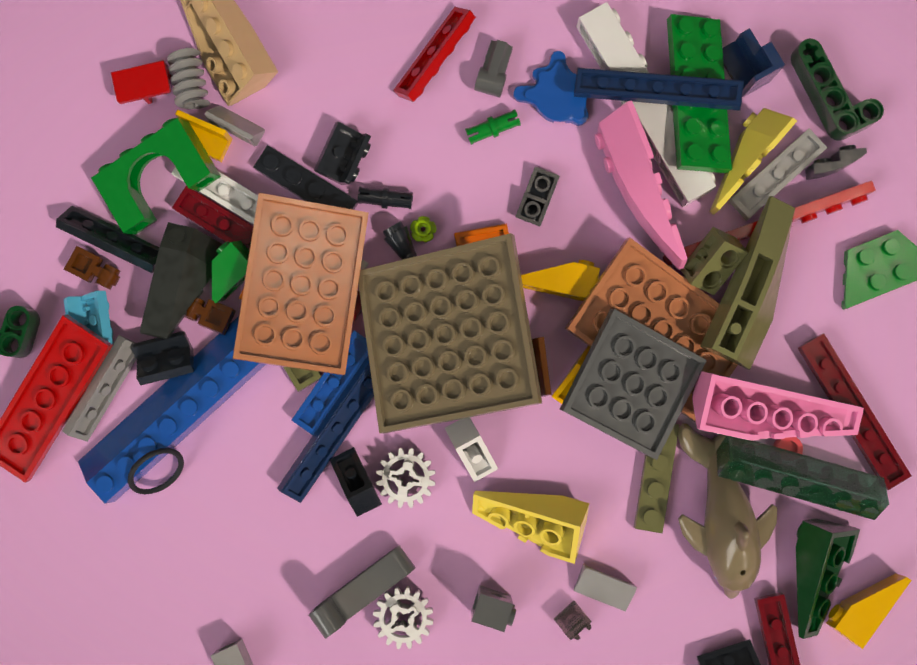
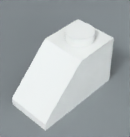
[445,417,498,482]

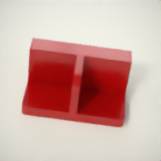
[111,60,172,104]

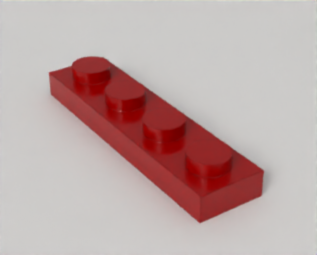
[393,7,476,102]

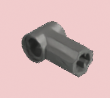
[474,40,513,98]

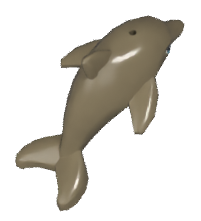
[678,423,777,599]

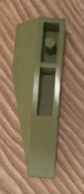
[700,196,795,370]

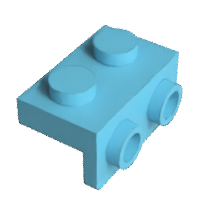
[64,291,113,344]

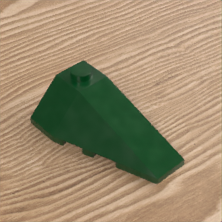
[796,519,860,639]

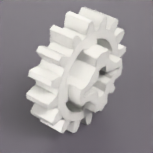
[376,448,436,508]
[373,586,433,649]

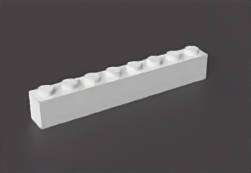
[576,2,716,207]

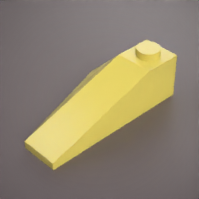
[472,491,590,564]

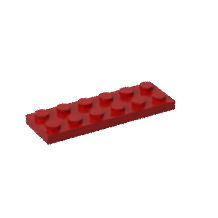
[0,314,113,483]

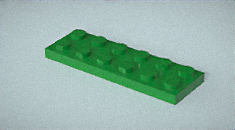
[667,14,732,173]

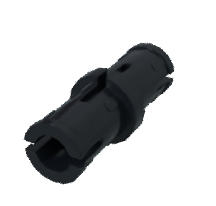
[358,186,413,209]

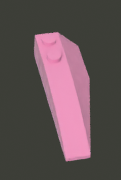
[595,101,687,270]
[692,371,864,440]

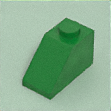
[212,240,249,304]

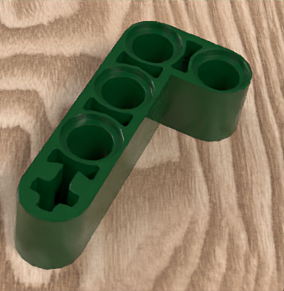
[790,38,884,141]
[0,306,40,358]

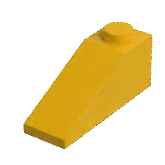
[521,260,600,301]
[826,573,911,649]

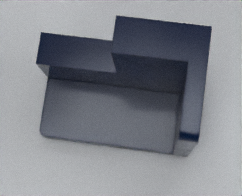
[722,28,785,97]

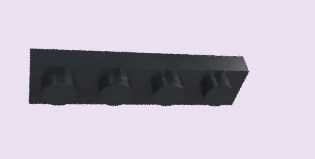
[253,145,358,210]
[56,206,159,273]

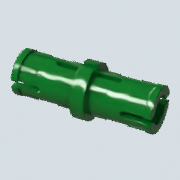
[465,109,521,145]

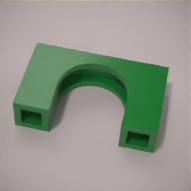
[91,118,221,235]

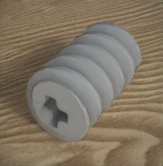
[167,48,210,109]

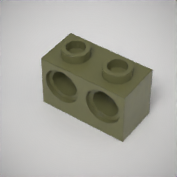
[680,227,748,295]

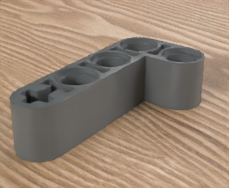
[308,545,416,639]

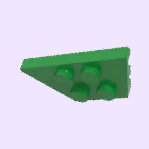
[841,230,917,310]

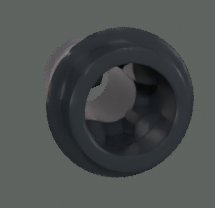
[383,221,417,260]

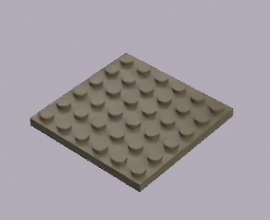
[358,233,542,434]

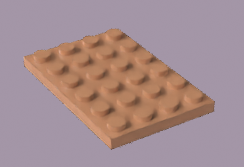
[232,193,369,375]
[565,237,737,422]

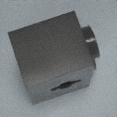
[471,585,516,632]

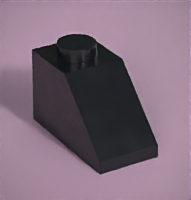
[329,447,382,517]

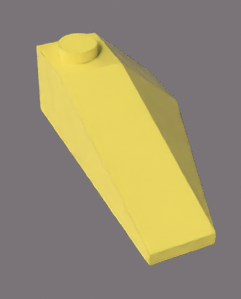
[710,108,797,215]

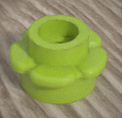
[410,216,437,242]

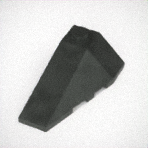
[140,222,222,340]

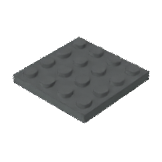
[560,308,707,460]

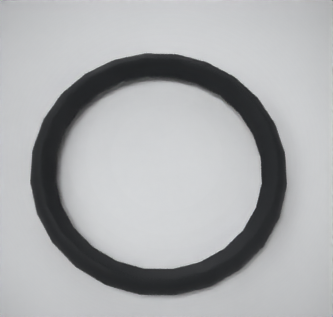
[128,448,184,495]

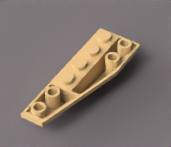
[180,0,278,106]

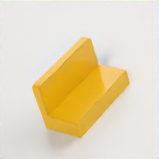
[175,110,232,163]

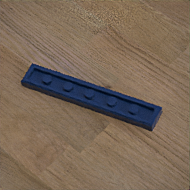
[574,68,744,111]
[277,356,374,503]

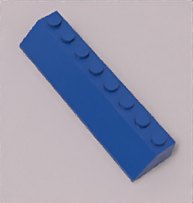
[78,316,266,504]

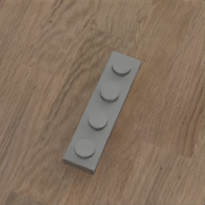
[728,128,828,221]
[62,335,137,442]

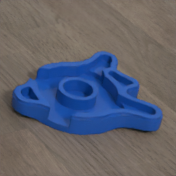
[513,51,589,126]

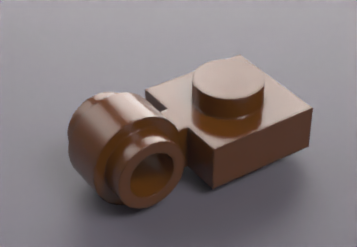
[63,246,121,290]
[185,298,236,336]

